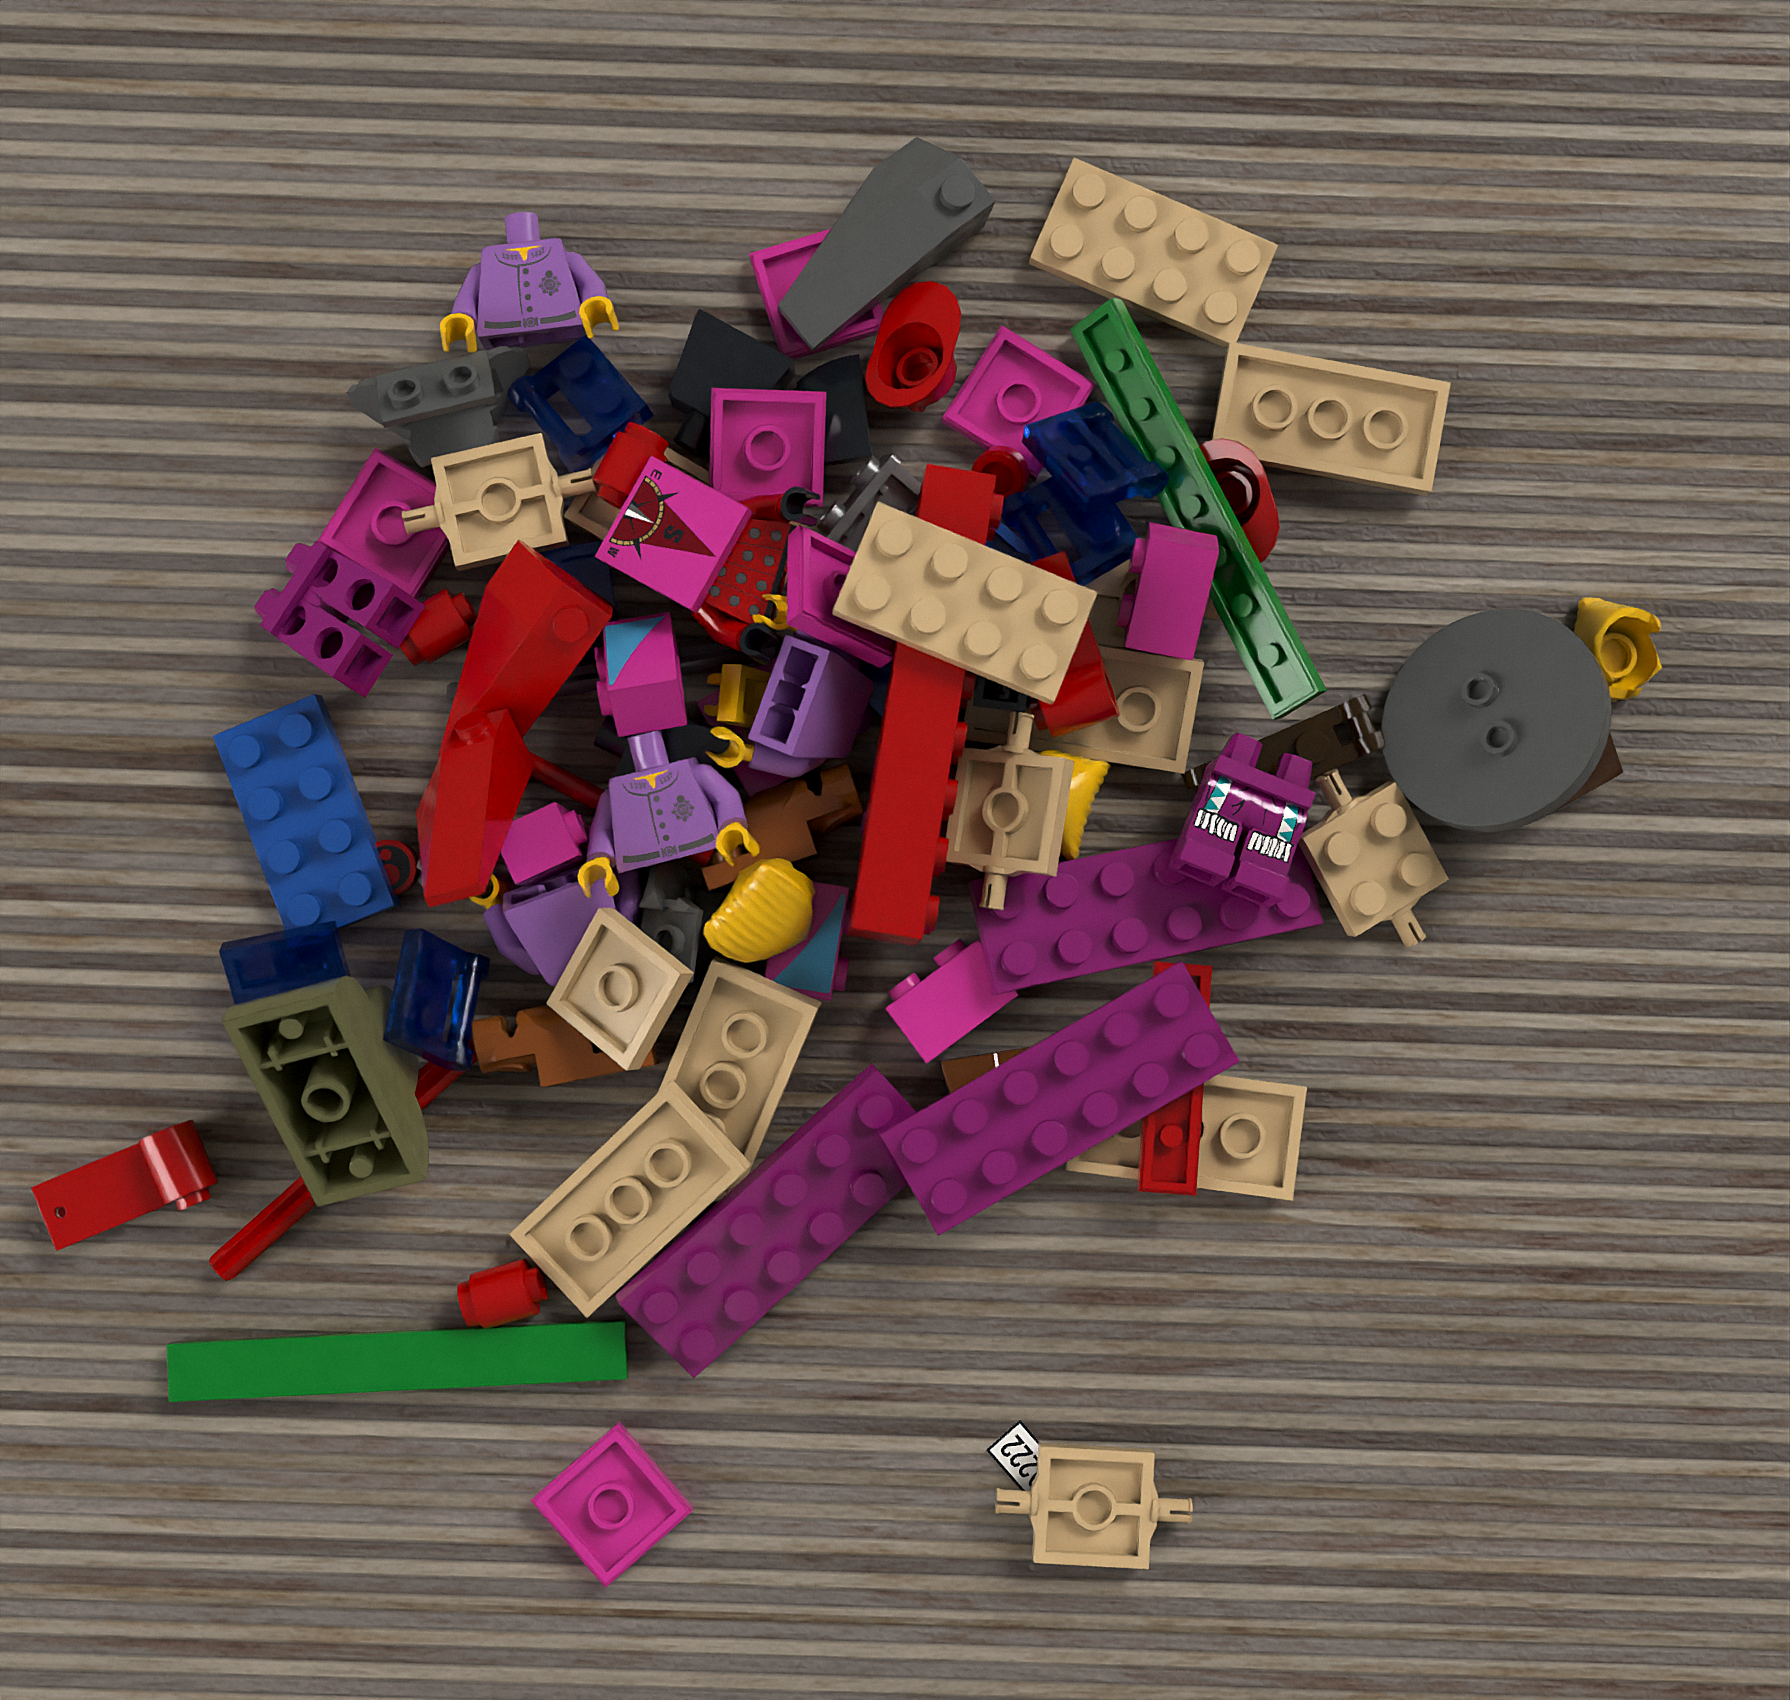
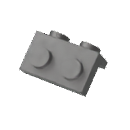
[816,453,921,553]

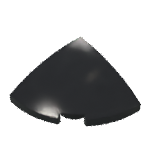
[794,354,872,466]

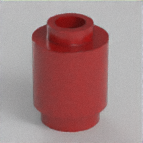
[592,422,669,510]
[400,588,477,666]
[457,1259,547,1329]

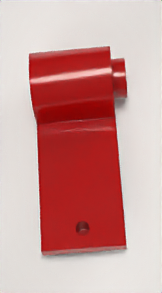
[1029,550,1120,738]
[31,1119,219,1251]

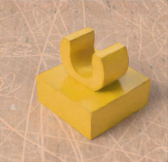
[704,664,772,729]

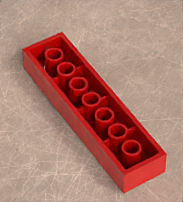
[847,463,1004,946]

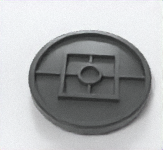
[1382,609,1612,832]

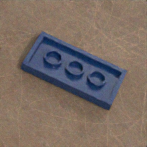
[213,694,401,947]

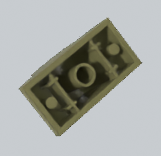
[222,976,429,1207]

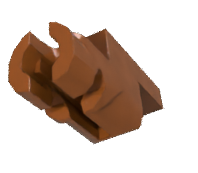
[702,763,864,892]
[472,1005,659,1087]

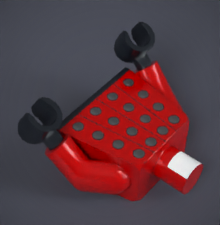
[690,486,820,665]

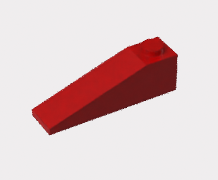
[438,539,613,758]
[416,708,535,908]

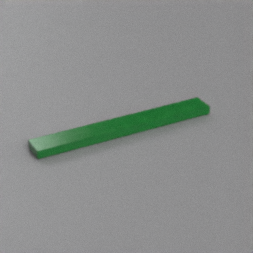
[1070,298,1327,720]
[167,1319,629,1402]

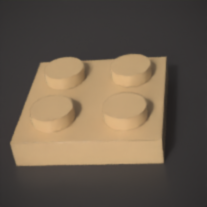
[546,907,694,1071]

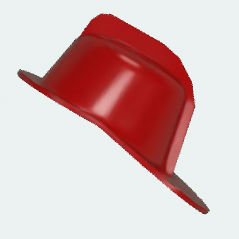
[865,281,962,413]
[1199,438,1280,563]

